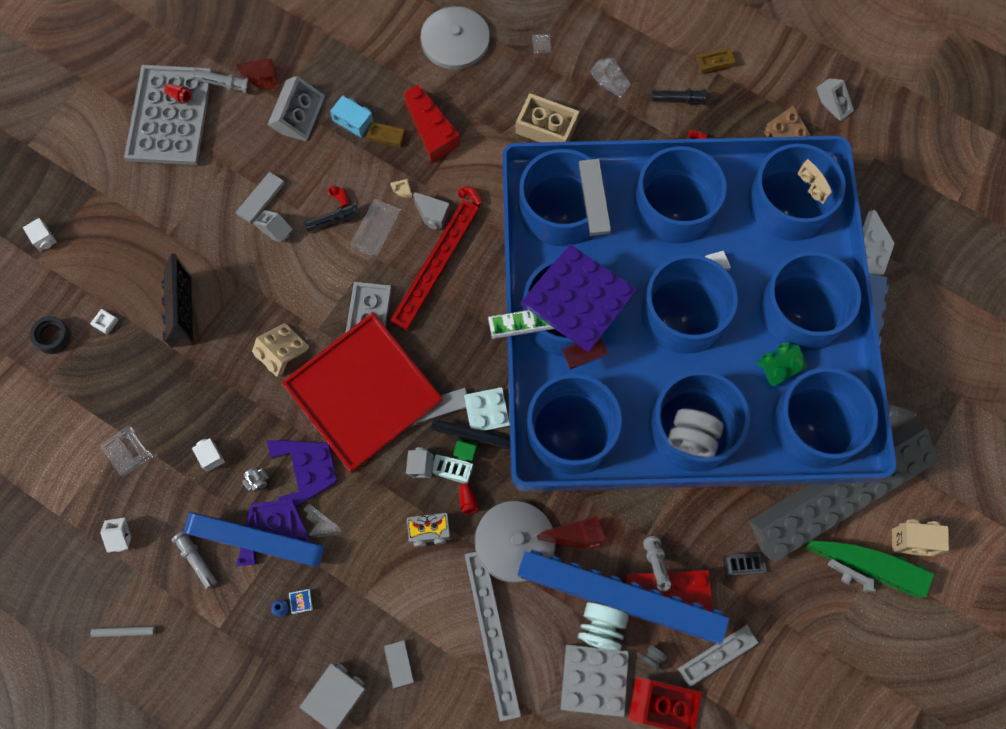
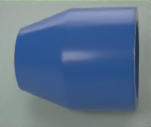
[271,599,290,617]

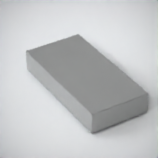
[384,641,414,688]

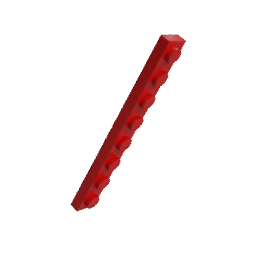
[391,199,479,331]

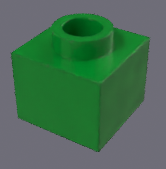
[453,437,479,461]

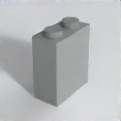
[300,663,367,729]

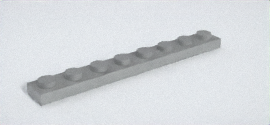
[464,552,521,721]

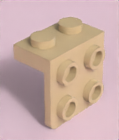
[252,324,309,377]

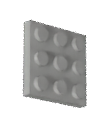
[560,645,628,717]

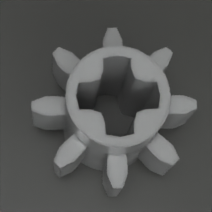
[242,467,269,492]

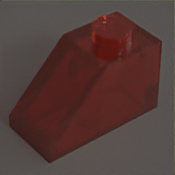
[237,58,278,89]

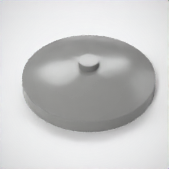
[421,7,489,69]
[475,501,556,583]

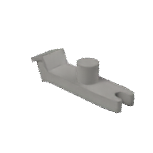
[828,560,876,592]

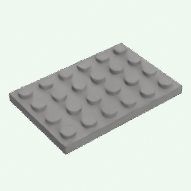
[124,65,213,165]

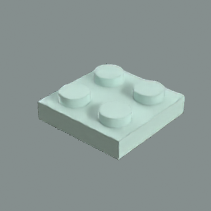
[464,387,510,431]

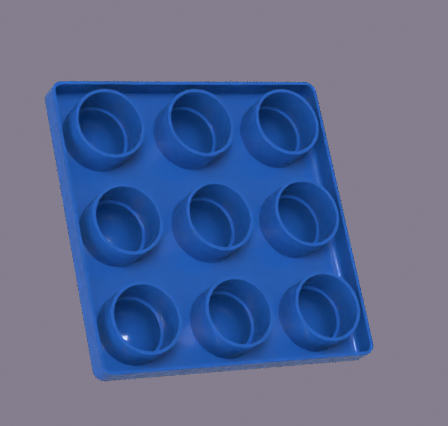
[502,136,896,492]

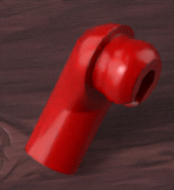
[328,186,349,208]
[457,186,484,206]

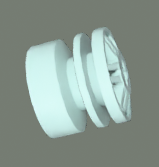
[578,602,629,651]

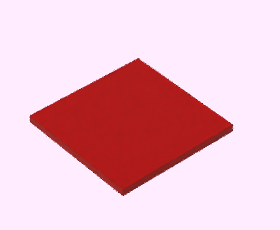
[281,312,444,473]

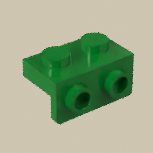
[756,342,808,386]

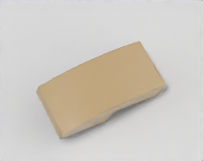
[798,159,831,204]

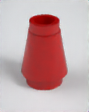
[164,84,192,104]
[459,483,479,514]

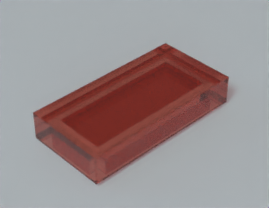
[562,337,609,370]

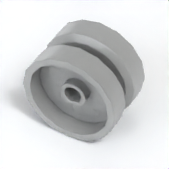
[668,409,724,457]

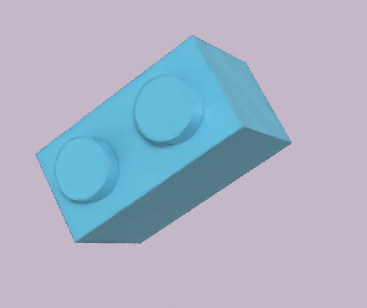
[330,96,373,137]

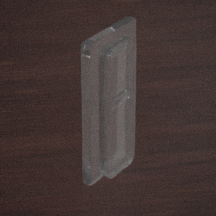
[350,199,401,256]

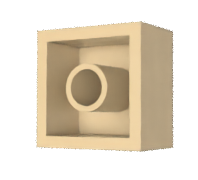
[892,520,949,557]

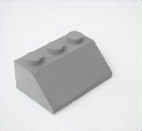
[267,76,325,141]

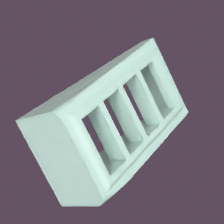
[432,454,474,484]

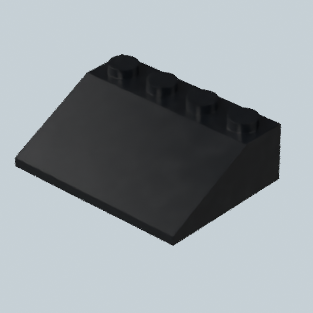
[161,253,194,348]

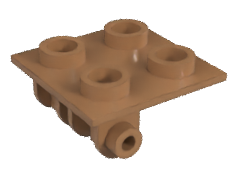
[764,106,811,137]

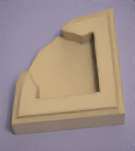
[390,179,412,198]

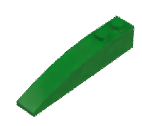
[803,541,934,599]

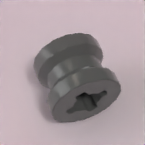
[641,645,667,672]

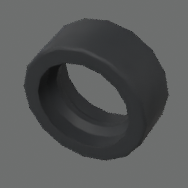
[29,316,71,354]

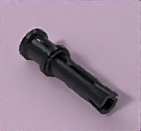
[652,88,706,105]
[304,202,361,233]

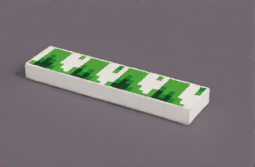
[488,311,555,339]

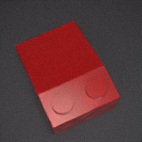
[628,677,702,729]

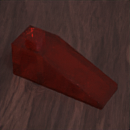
[537,517,605,550]

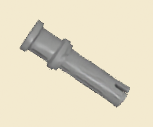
[192,68,249,94]
[171,531,217,589]
[643,536,671,591]

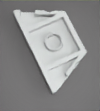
[863,210,894,276]

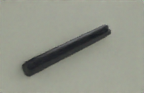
[431,419,511,450]

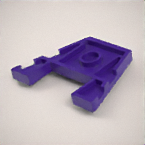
[267,440,337,507]
[236,499,311,567]

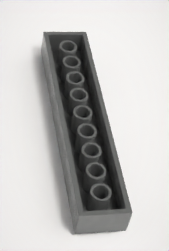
[749,422,939,562]

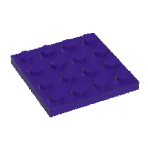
[521,244,637,352]

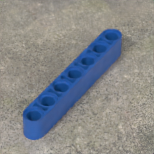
[184,512,325,567]

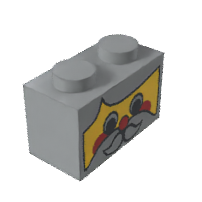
[407,513,450,547]

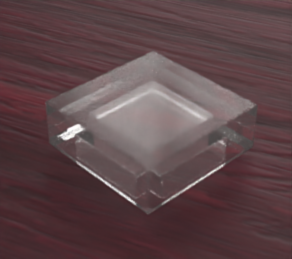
[532,34,551,53]

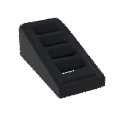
[722,552,767,577]

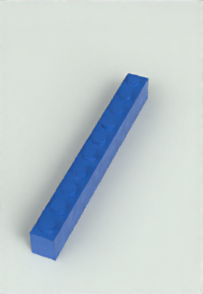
[517,549,729,645]

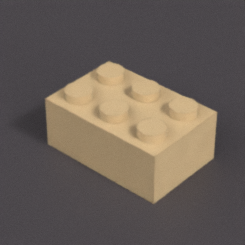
[516,93,579,142]

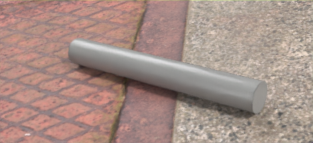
[91,626,155,637]

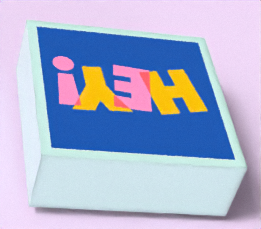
[289,589,313,614]

